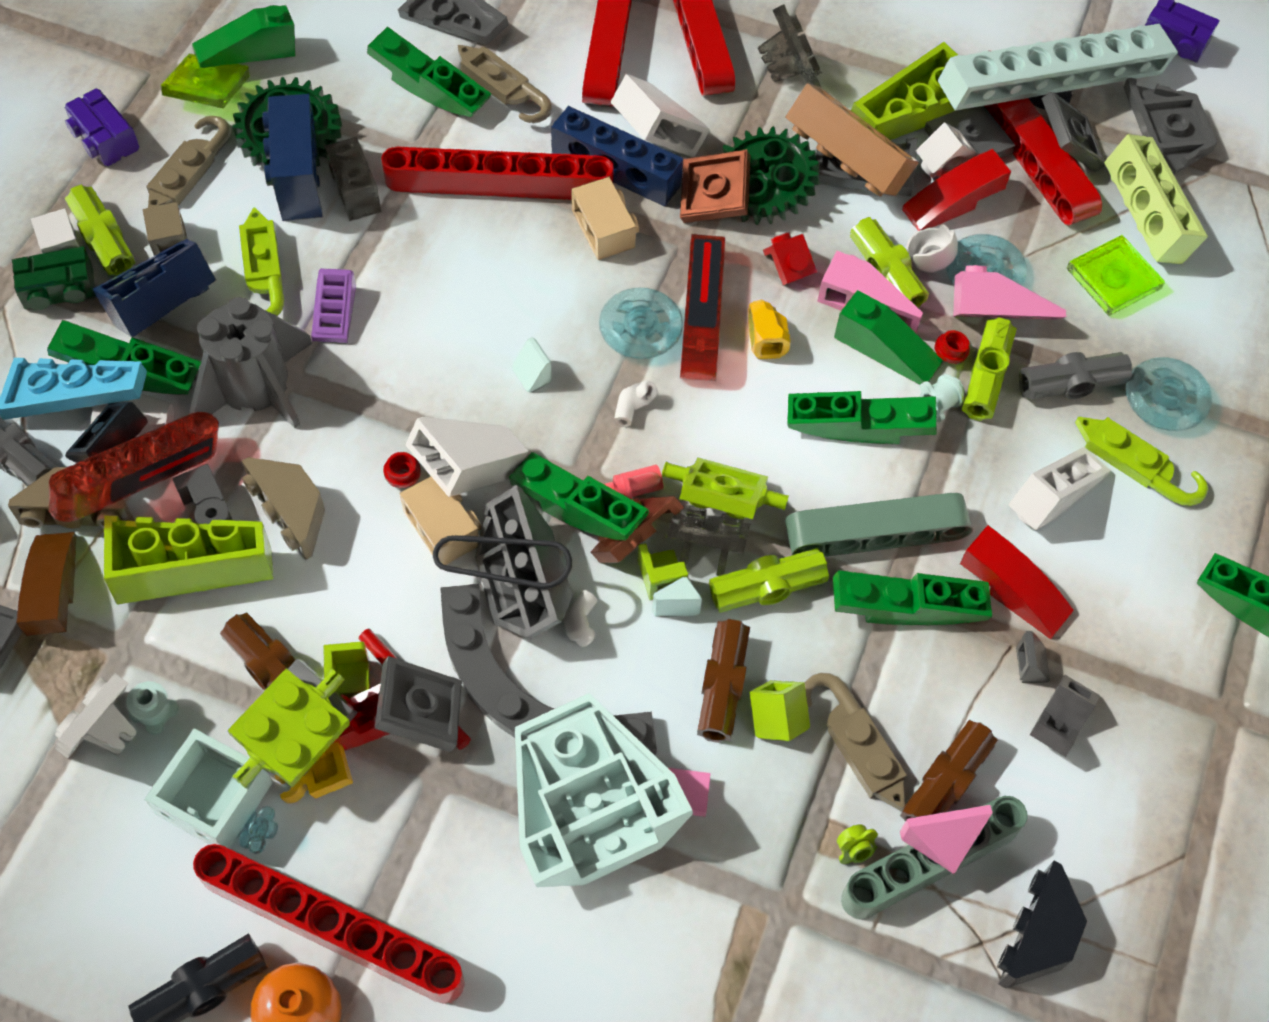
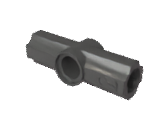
[1019,352,1132,400]
[0,417,57,487]

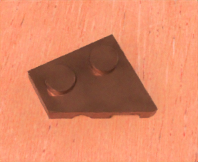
[591,496,684,563]

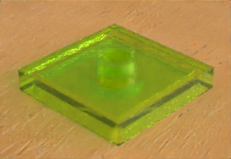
[161,53,250,109]
[1066,235,1165,316]

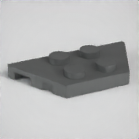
[1123,78,1218,175]

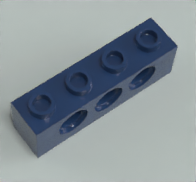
[551,105,684,207]

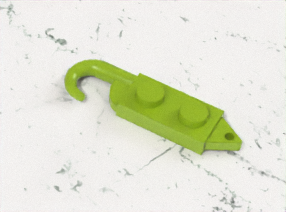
[239,207,284,316]
[1075,416,1208,506]

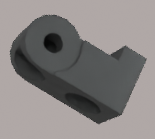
[172,464,233,524]

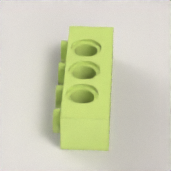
[1104,134,1208,264]

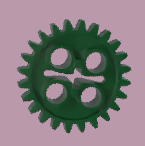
[232,77,342,169]
[723,126,820,225]

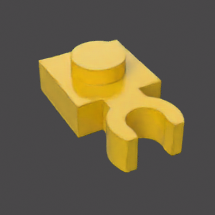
[275,742,353,803]

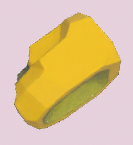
[748,299,791,359]

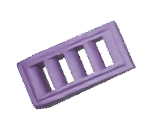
[311,268,356,343]

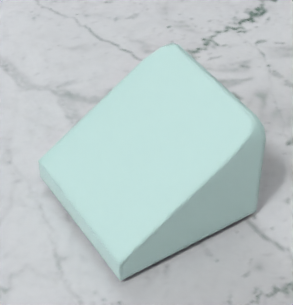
[512,337,552,392]
[652,577,702,616]

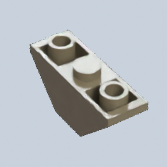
[242,457,325,560]
[8,467,135,529]

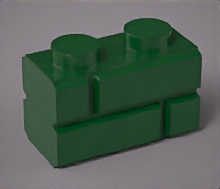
[12,246,96,310]

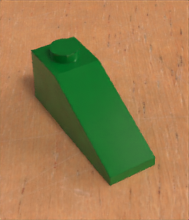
[192,5,296,68]
[834,290,943,385]

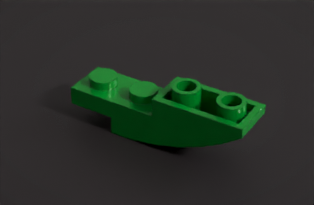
[367,26,492,117]
[47,319,201,395]
[787,391,937,444]
[509,452,649,541]
[1197,553,1269,638]
[833,570,992,626]

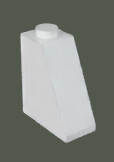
[611,74,710,157]
[405,417,529,497]

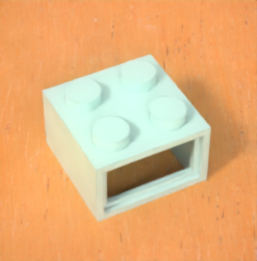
[144,728,273,848]

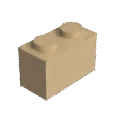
[572,177,639,260]
[400,477,481,565]

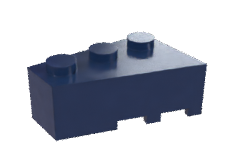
[263,94,323,221]
[93,239,216,338]

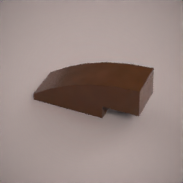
[16,532,77,636]

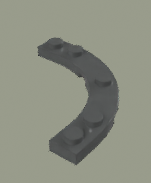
[440,584,657,755]

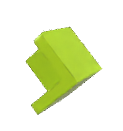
[637,543,688,600]
[323,642,371,698]
[750,680,810,741]

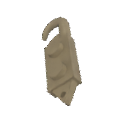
[458,45,552,123]
[146,116,231,208]
[805,673,907,811]

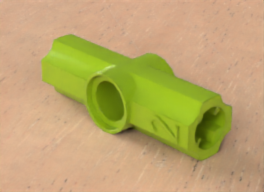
[65,184,136,276]
[850,217,929,308]
[962,317,1017,421]
[709,548,829,613]

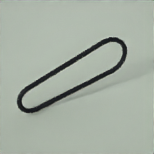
[432,535,572,589]

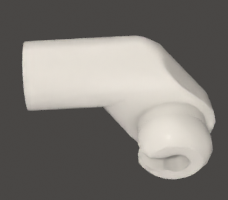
[614,381,657,427]
[563,590,597,647]

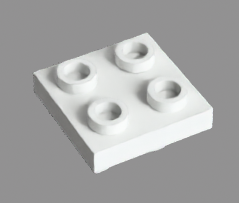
[54,673,136,759]

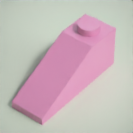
[817,251,923,333]
[953,265,1066,320]

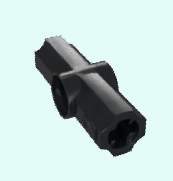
[128,933,268,1022]

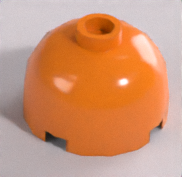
[251,962,342,1022]

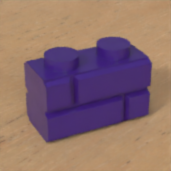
[1145,0,1220,63]
[64,88,140,166]

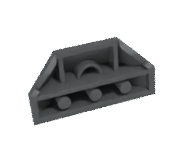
[475,485,573,639]

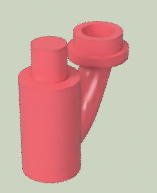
[605,464,664,500]

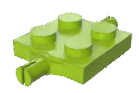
[662,457,789,519]
[227,668,350,789]

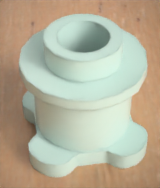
[919,374,965,422]
[126,681,179,735]

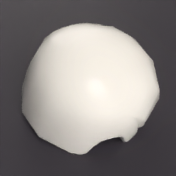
[906,224,958,273]

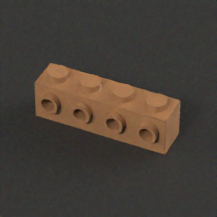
[785,83,919,197]

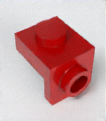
[763,232,817,285]

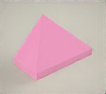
[900,805,992,874]

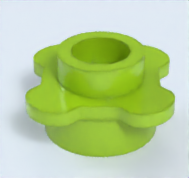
[837,824,878,864]

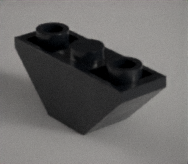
[997,860,1087,988]

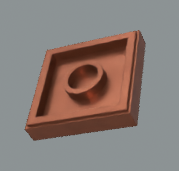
[680,150,750,223]

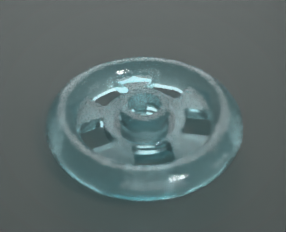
[946,234,1027,286]
[599,287,683,359]
[1126,357,1212,431]

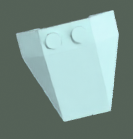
[515,693,693,887]

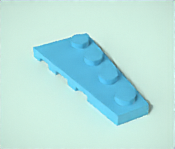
[0,358,147,420]

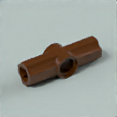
[220,612,295,691]
[697,619,750,743]
[900,720,998,822]

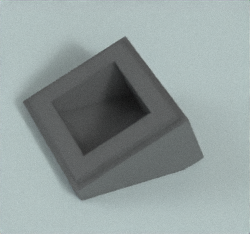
[1016,631,1050,683]

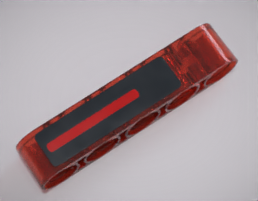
[680,234,725,381]
[49,412,219,522]

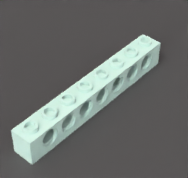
[938,24,1178,111]

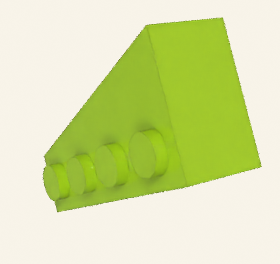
[851,42,958,140]
[104,515,274,605]

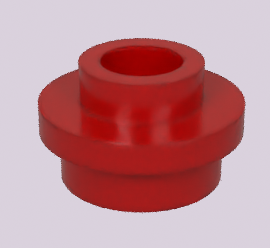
[934,330,970,364]
[383,452,421,488]

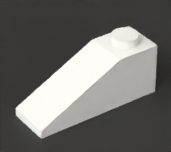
[1008,447,1111,530]

